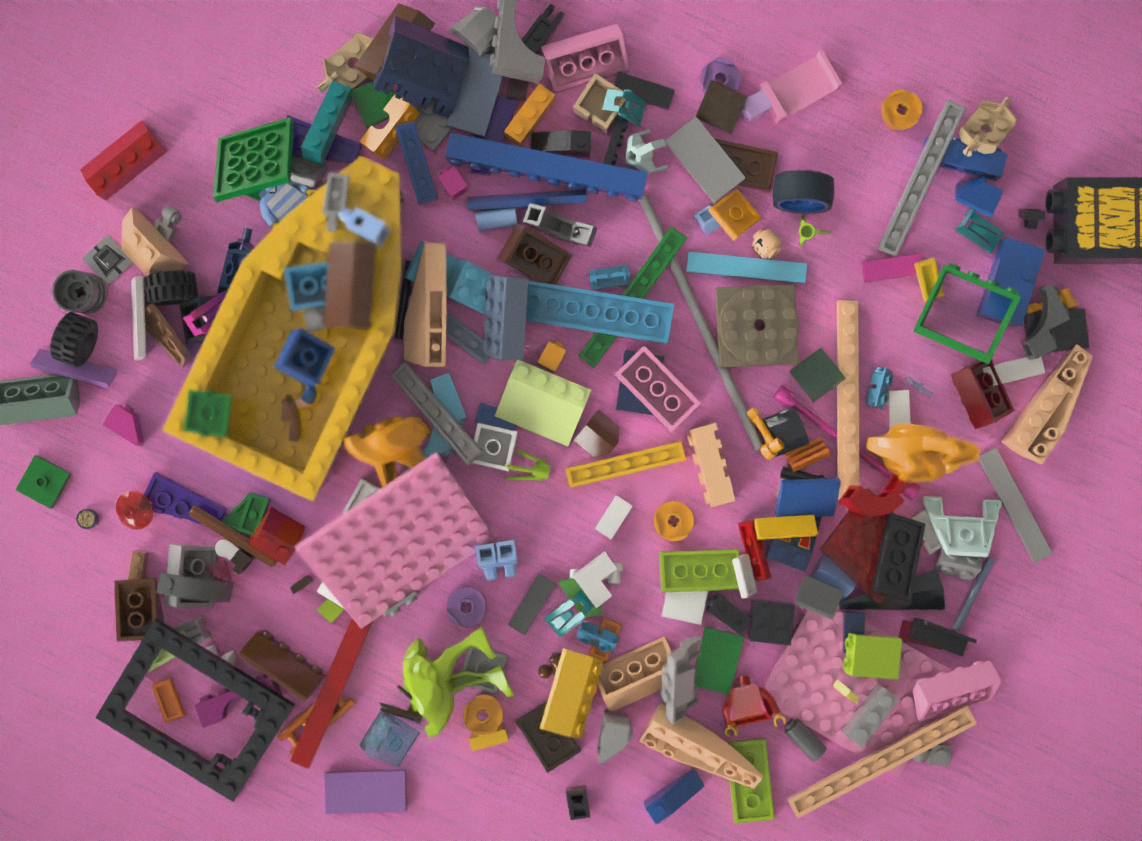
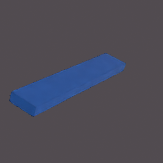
[467,189,587,210]

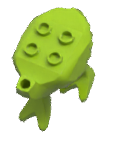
[402,626,515,738]

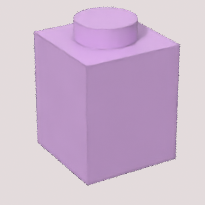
[741,89,772,123]

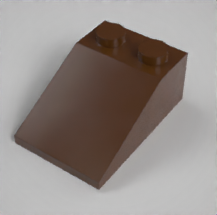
[497,224,572,285]
[114,578,164,641]

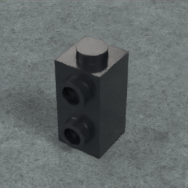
[706,593,752,635]

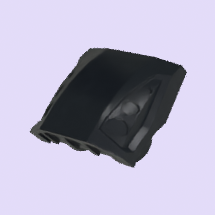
[759,407,809,458]

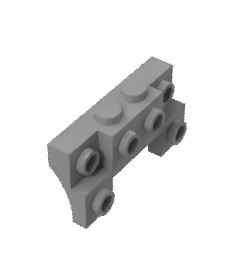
[661,635,701,724]

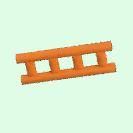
[277,696,356,755]

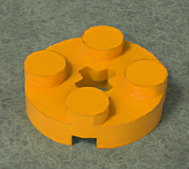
[881,89,922,131]
[653,501,694,541]
[463,695,504,737]

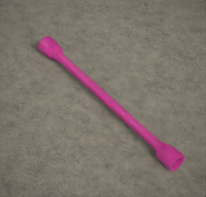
[773,385,921,500]

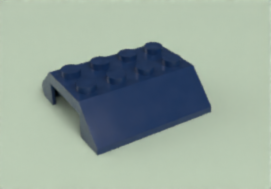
[372,16,469,118]

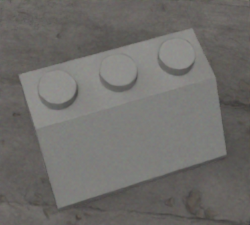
[164,544,217,607]
[597,710,633,764]

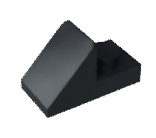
[566,785,590,820]

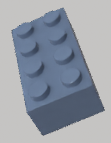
[483,274,528,360]

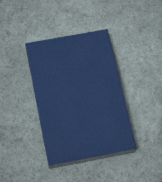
[616,351,664,415]

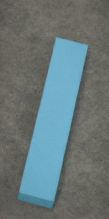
[686,252,807,284]

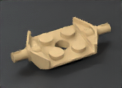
[317,32,374,93]
[959,97,1017,156]

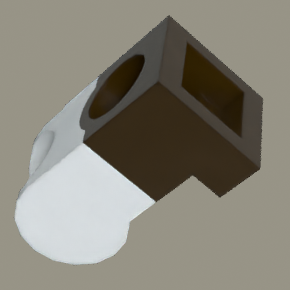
[215,539,255,575]

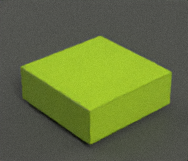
[317,598,345,624]

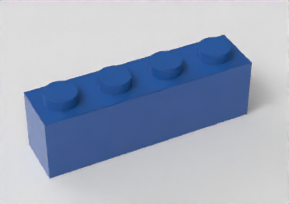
[922,135,1008,181]

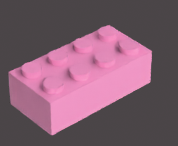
[615,346,701,432]

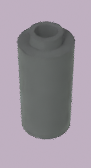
[784,718,827,762]

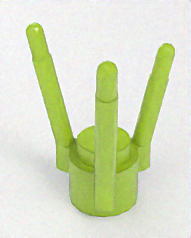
[799,215,832,247]
[505,449,550,481]

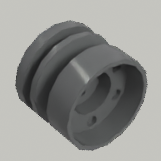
[52,270,108,314]

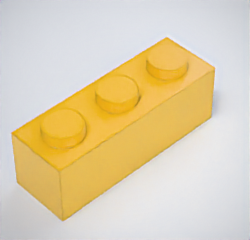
[469,726,509,751]

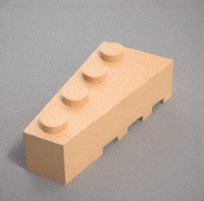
[687,423,735,507]

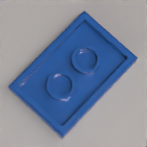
[775,478,841,517]

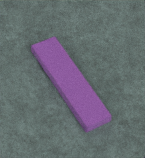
[31,349,117,388]

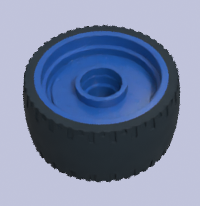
[773,170,834,214]

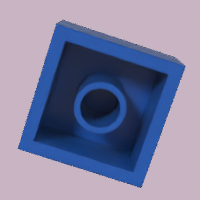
[274,328,335,387]

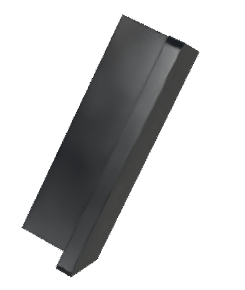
[908,617,977,657]

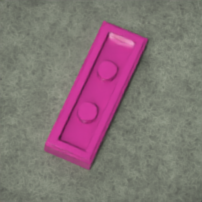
[861,253,923,282]

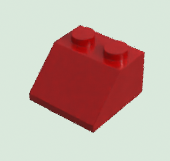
[249,506,306,565]

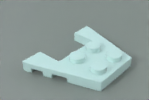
[922,496,1002,557]

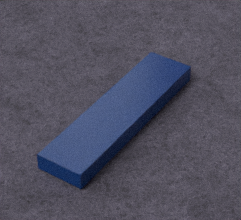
[395,121,438,204]

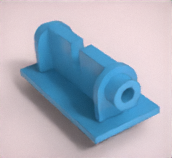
[589,265,630,290]
[865,367,893,410]
[576,621,619,653]

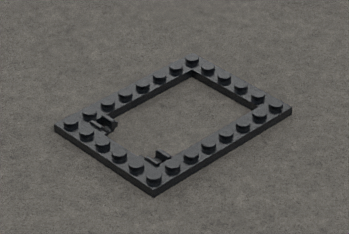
[95,618,295,802]

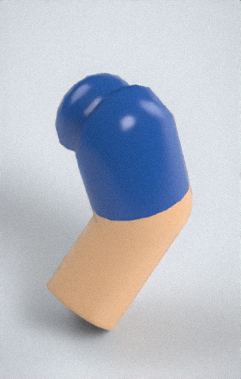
[294,386,317,409]

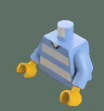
[259,181,317,229]

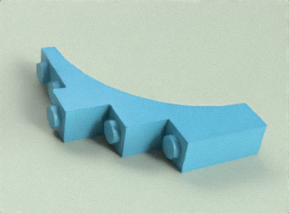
[397,373,468,478]

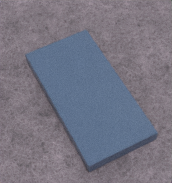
[446,49,504,138]

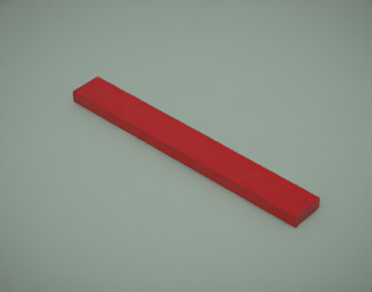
[290,618,373,769]

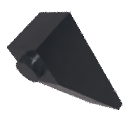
[531,130,591,157]

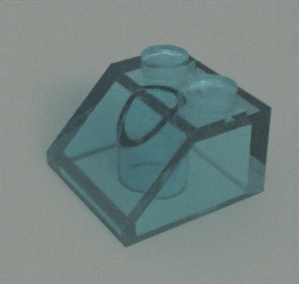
[359,711,420,767]

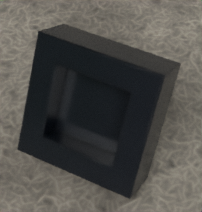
[1018,209,1045,229]

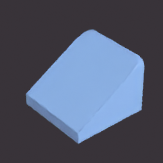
[694,205,721,235]

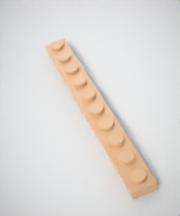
[837,300,860,500]
[787,705,977,818]

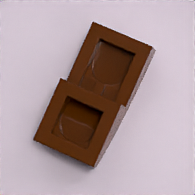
[281,395,302,441]

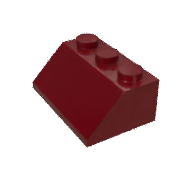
[951,359,1015,429]

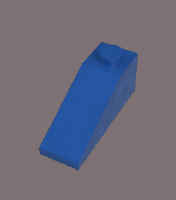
[644,769,705,825]

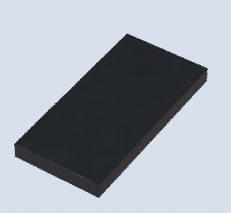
[871,513,926,602]

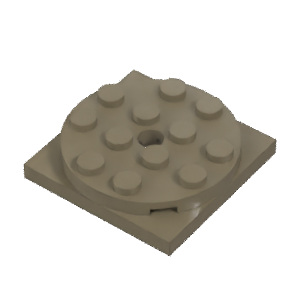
[715,285,799,368]

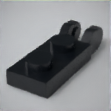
[522,4,565,54]
[603,115,628,166]

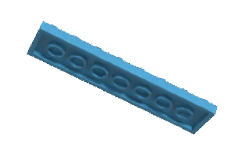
[526,281,675,344]

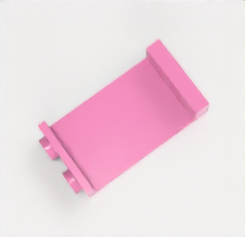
[758,50,842,124]

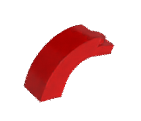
[839,474,909,516]

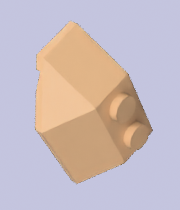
[121,206,189,276]

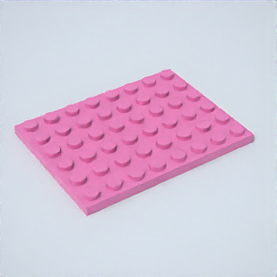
[295,453,495,629]
[763,606,953,778]

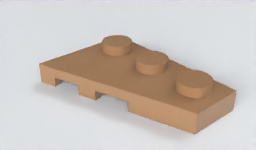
[145,303,191,368]

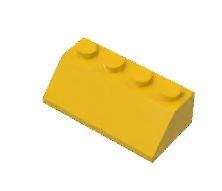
[540,648,604,739]

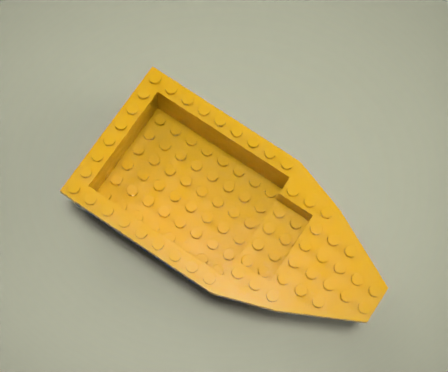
[162,156,402,501]

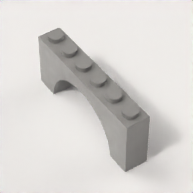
[490,0,545,83]

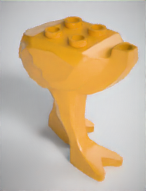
[343,415,431,488]
[866,423,980,481]

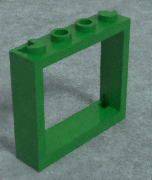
[913,263,1021,364]

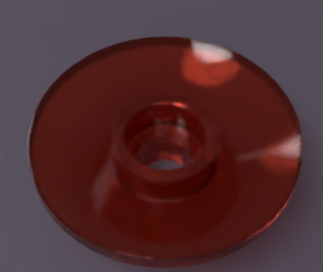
[116,491,153,530]

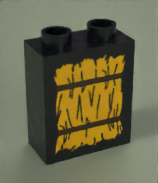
[1045,177,1142,264]

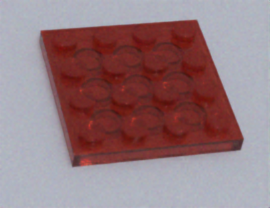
[819,488,925,603]

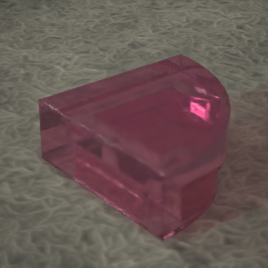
[205,560,232,580]

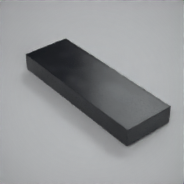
[614,71,675,110]

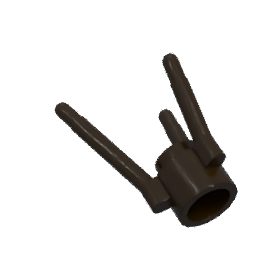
[380,685,423,723]

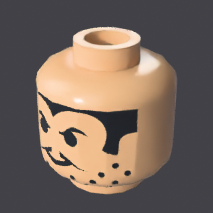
[752,229,782,259]

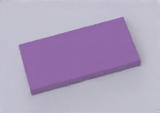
[325,769,407,814]

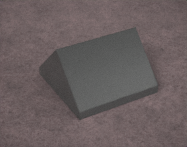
[795,575,843,620]

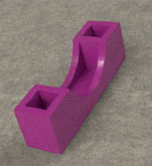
[194,673,283,728]

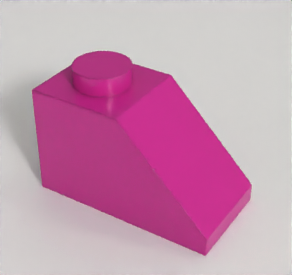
[102,403,145,446]

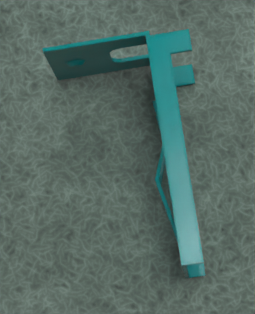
[602,89,649,128]
[954,209,1004,253]
[543,590,594,638]

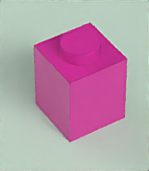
[438,166,469,200]

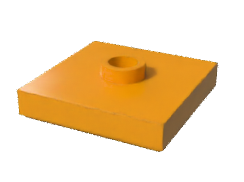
[708,188,762,241]

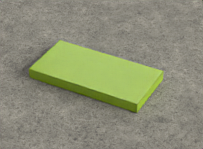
[659,549,740,593]
[727,738,775,824]

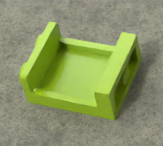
[843,633,902,679]

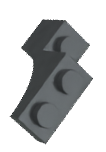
[1021,283,1070,360]

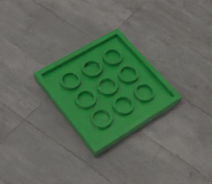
[213,117,294,202]

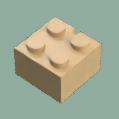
[573,73,628,134]

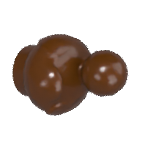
[538,652,561,679]

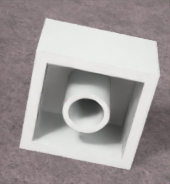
[472,423,518,471]

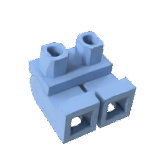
[475,540,519,581]

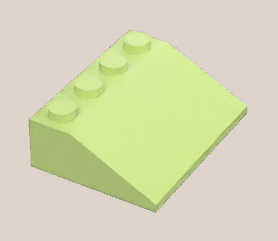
[495,360,591,447]

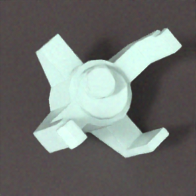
[625,129,668,175]

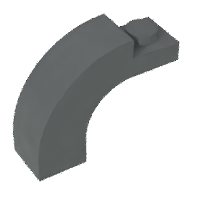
[523,203,597,247]
[157,573,233,602]

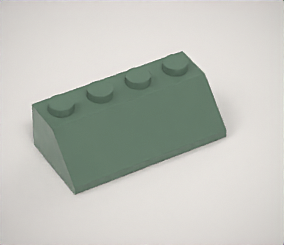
[0,374,80,425]

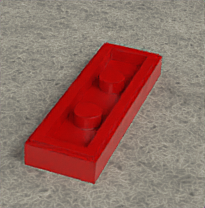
[738,520,772,581]

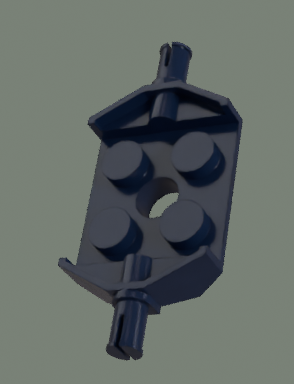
[217,228,255,300]

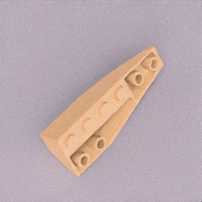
[404,243,446,367]
[1001,344,1093,464]
[639,703,763,788]

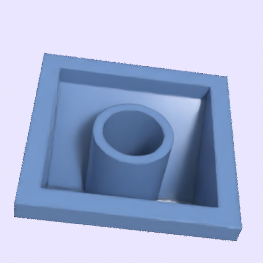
[810,549,860,602]

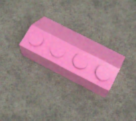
[541,24,629,92]
[913,661,1002,722]

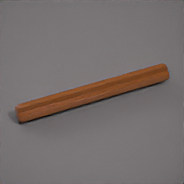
[189,505,277,567]

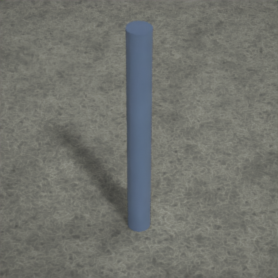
[952,557,995,632]

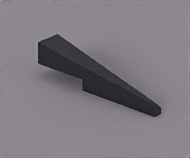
[838,569,945,610]

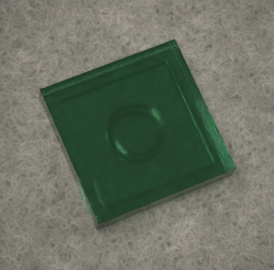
[789,347,846,403]

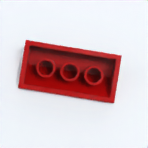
[80,120,167,200]

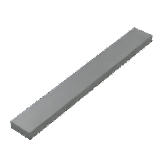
[877,99,966,257]

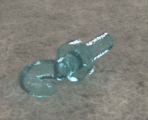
[905,377,933,397]

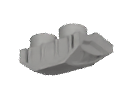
[449,7,498,56]

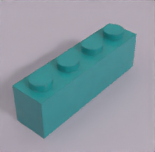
[301,81,352,165]

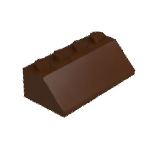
[354,3,436,89]
[324,242,376,330]
[238,630,326,702]

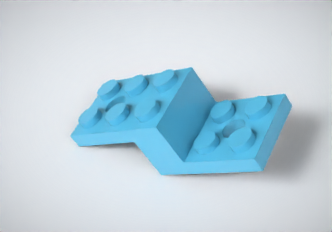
[404,241,494,316]

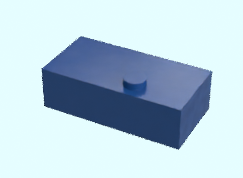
[977,237,1045,328]

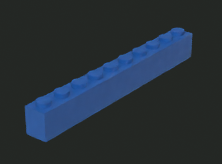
[445,133,648,202]

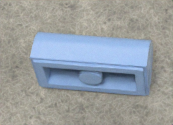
[475,207,518,232]

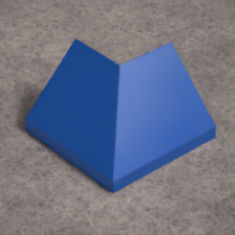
[955,175,1003,218]

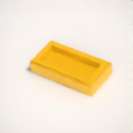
[914,257,944,302]

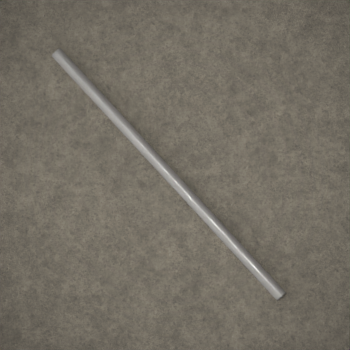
[639,195,763,451]

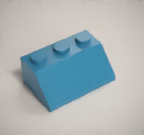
[284,262,328,311]

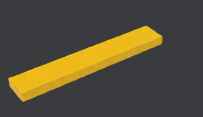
[566,441,686,488]

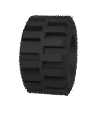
[144,270,198,306]
[50,312,98,367]

